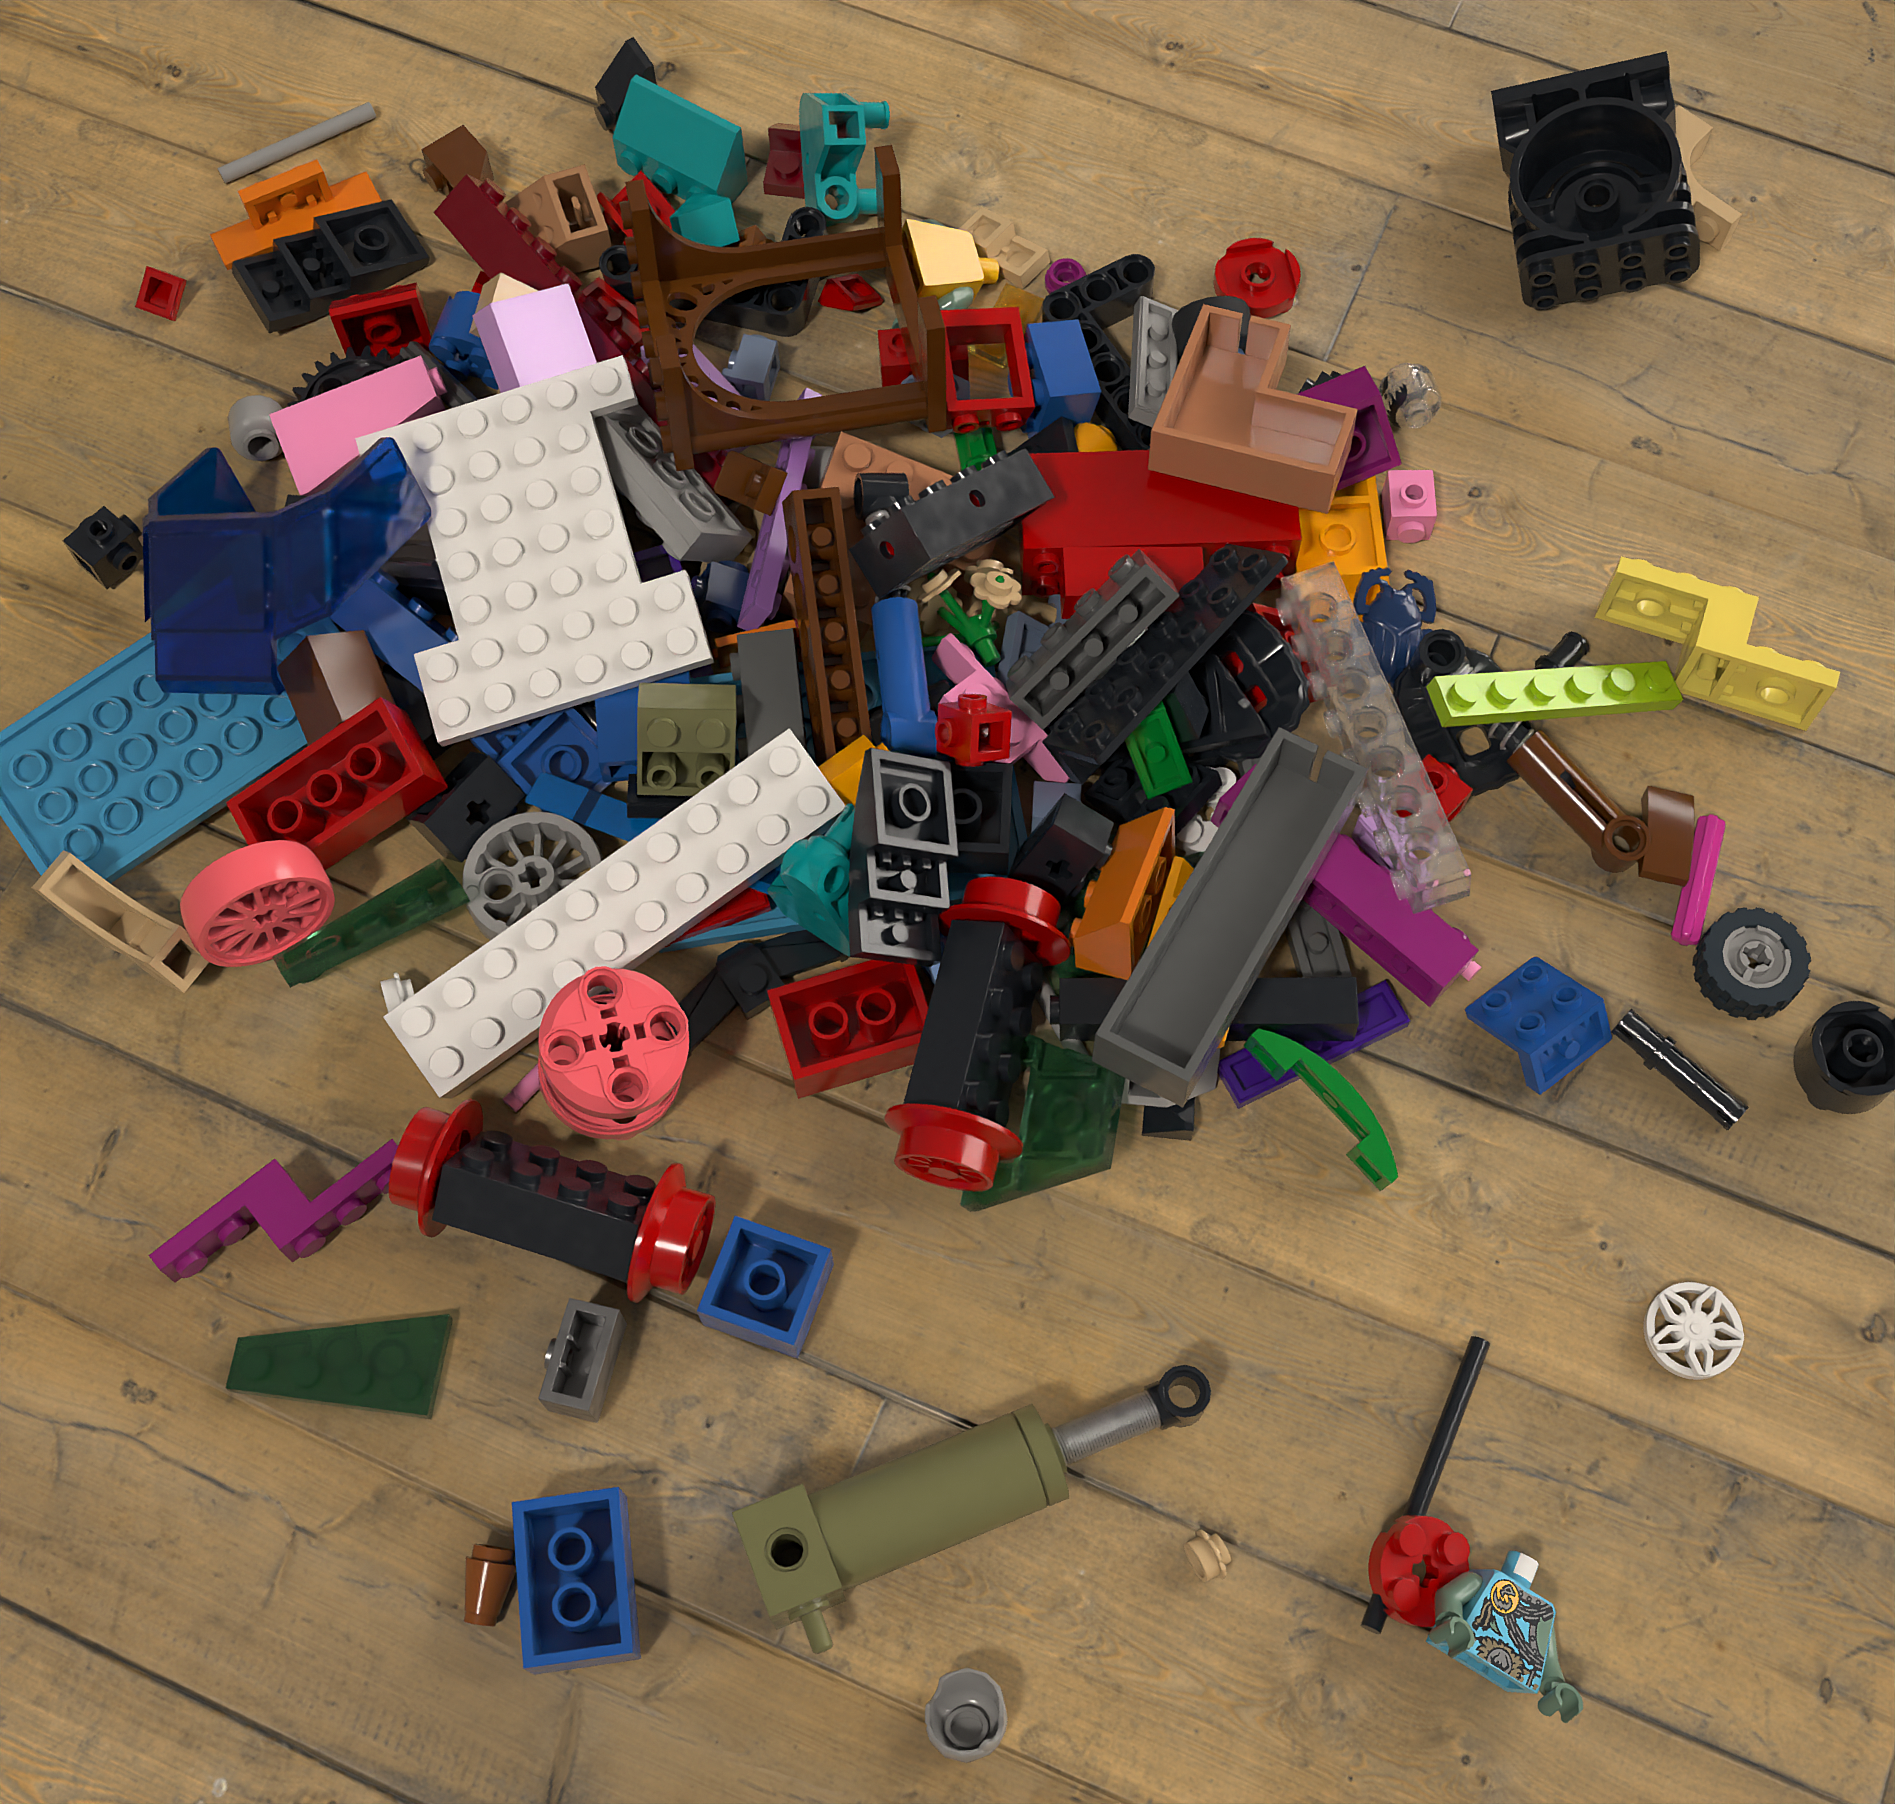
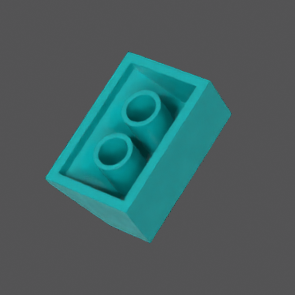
[612,75,748,205]

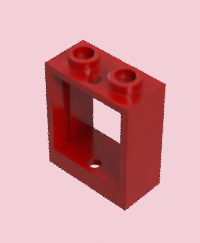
[940,307,1035,434]

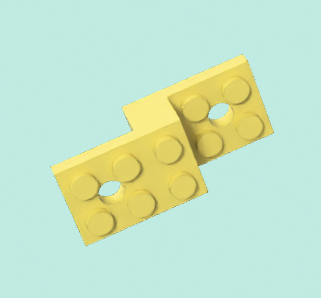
[1594,556,1840,731]

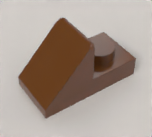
[714,450,788,516]

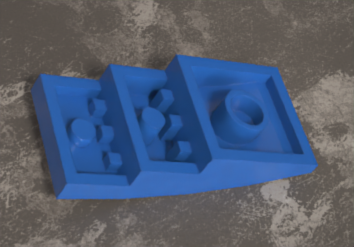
[422,691,612,821]

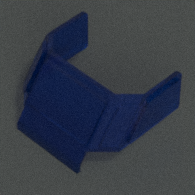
[142,437,431,695]

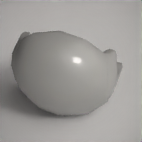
[925,1668,1008,1763]

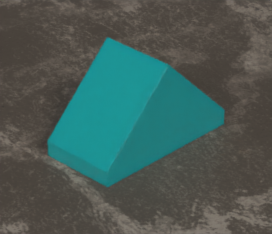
[669,192,740,247]

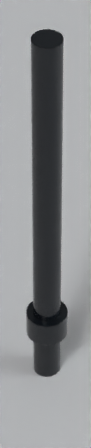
[1361,1336,1490,1634]

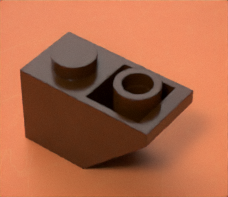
[421,125,494,197]

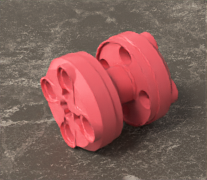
[538,966,689,1140]

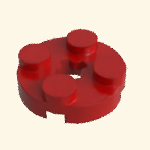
[1213,238,1301,318]
[1368,1515,1470,1627]

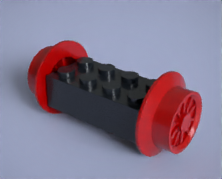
[884,877,1071,1191]
[389,1099,716,1303]

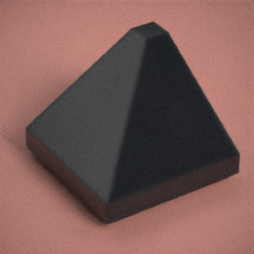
[1142,1097,1195,1141]

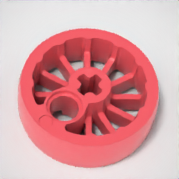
[180,840,335,967]

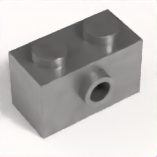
[538,1298,627,1423]

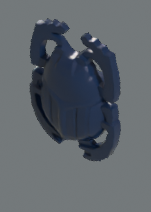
[1346,567,1436,695]

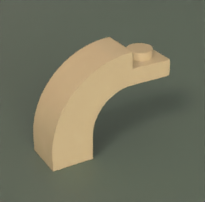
[1675,105,1742,251]

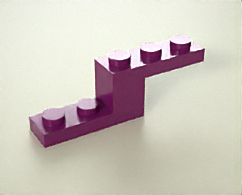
[149,1139,398,1283]

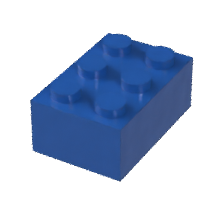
[512,1487,641,1675]

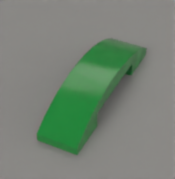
[1243,1028,1398,1191]

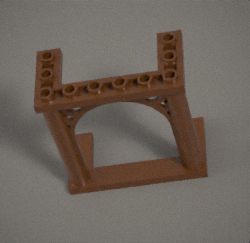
[619,145,947,471]

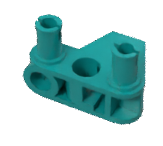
[799,93,890,227]
[767,803,855,958]

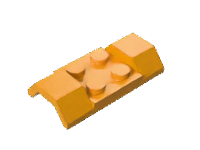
[1294,476,1390,634]

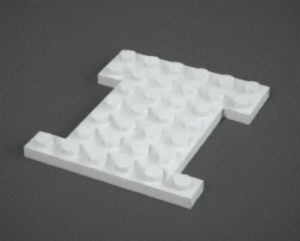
[355,355,714,747]

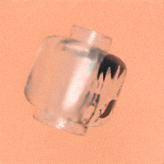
[1378,363,1442,429]

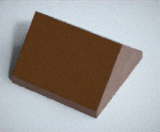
[277,630,396,745]

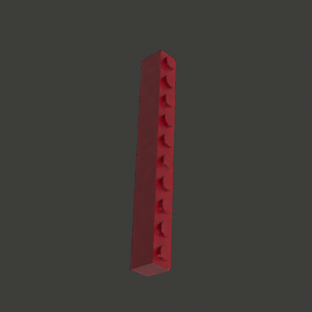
[433,174,733,507]

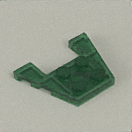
[960,1034,1126,1212]

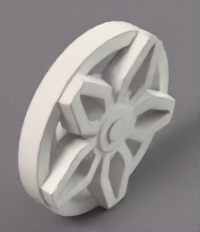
[1643,1282,1744,1380]

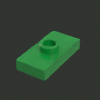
[1125,700,1192,799]

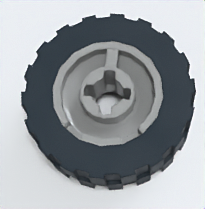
[1692,907,1811,1020]

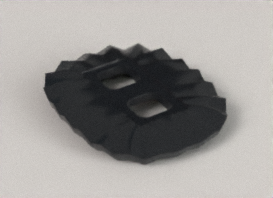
[1206,610,1310,763]
[1391,646,1532,796]

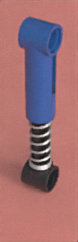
[853,473,937,758]

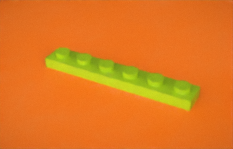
[1426,661,1683,727]

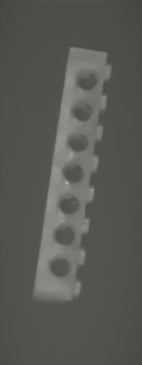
[1276,561,1471,914]

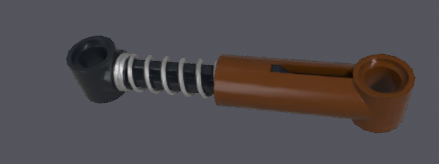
[1409,629,1651,873]

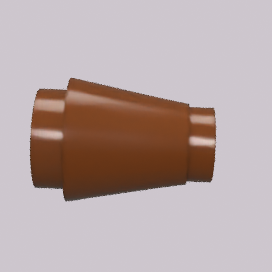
[464,1544,516,1627]

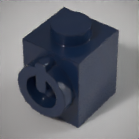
[691,560,750,635]

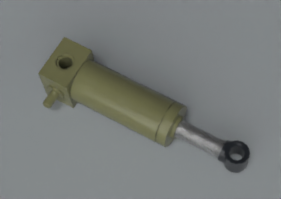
[732,1365,1211,1654]

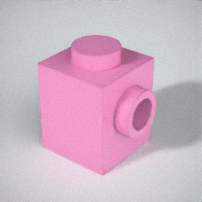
[1381,470,1437,543]

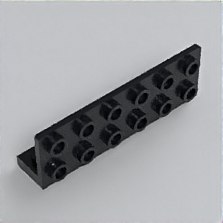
[1042,544,1288,785]

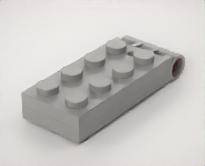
[594,394,752,563]

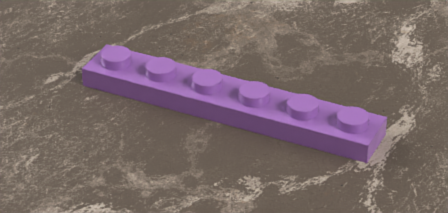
[737,388,822,631]

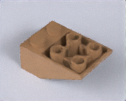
[505,164,612,274]

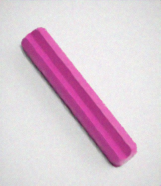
[1671,814,1726,946]

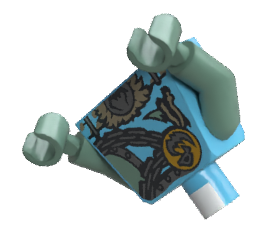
[1426,1551,1583,1723]

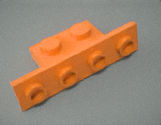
[210,159,382,270]

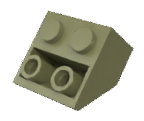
[637,683,736,796]

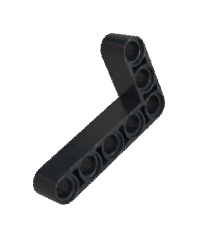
[599,207,828,337]
[1042,254,1155,451]

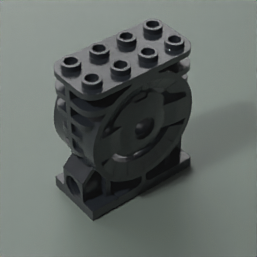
[1491,51,1700,310]

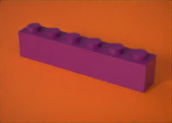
[1210,764,1479,1007]

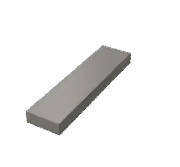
[1128,296,1178,428]

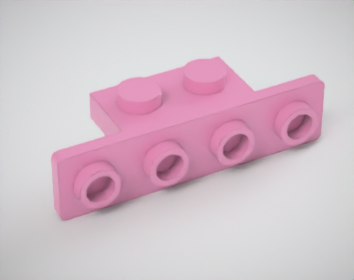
[932,633,1070,783]

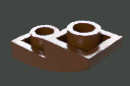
[1638,786,1694,887]

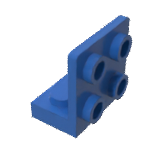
[1465,957,1612,1095]

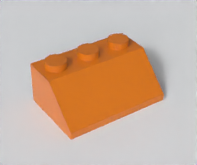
[1069,807,1175,980]

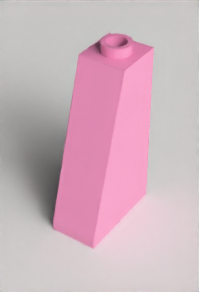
[269,355,447,498]

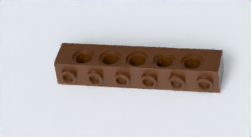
[782,487,872,767]

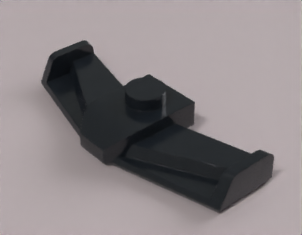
[669,930,849,1059]

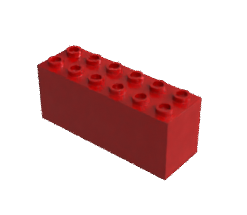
[1018,450,1302,598]

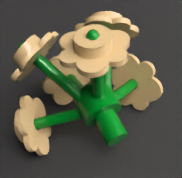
[916,559,1022,667]

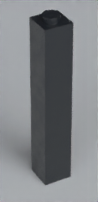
[1050,977,1359,1041]

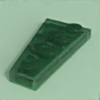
[272,858,470,988]
[225,1314,453,1419]

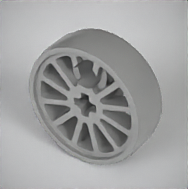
[463,812,604,940]

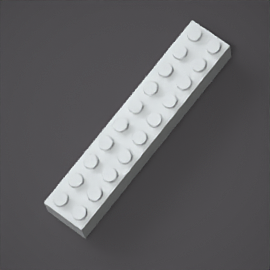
[383,728,845,1099]

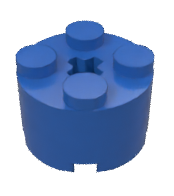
[429,291,499,390]

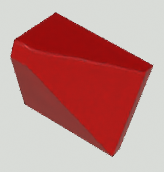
[135,266,187,321]
[818,273,883,311]

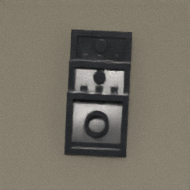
[232,199,430,333]
[848,748,958,967]

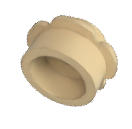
[1184,1530,1231,1583]

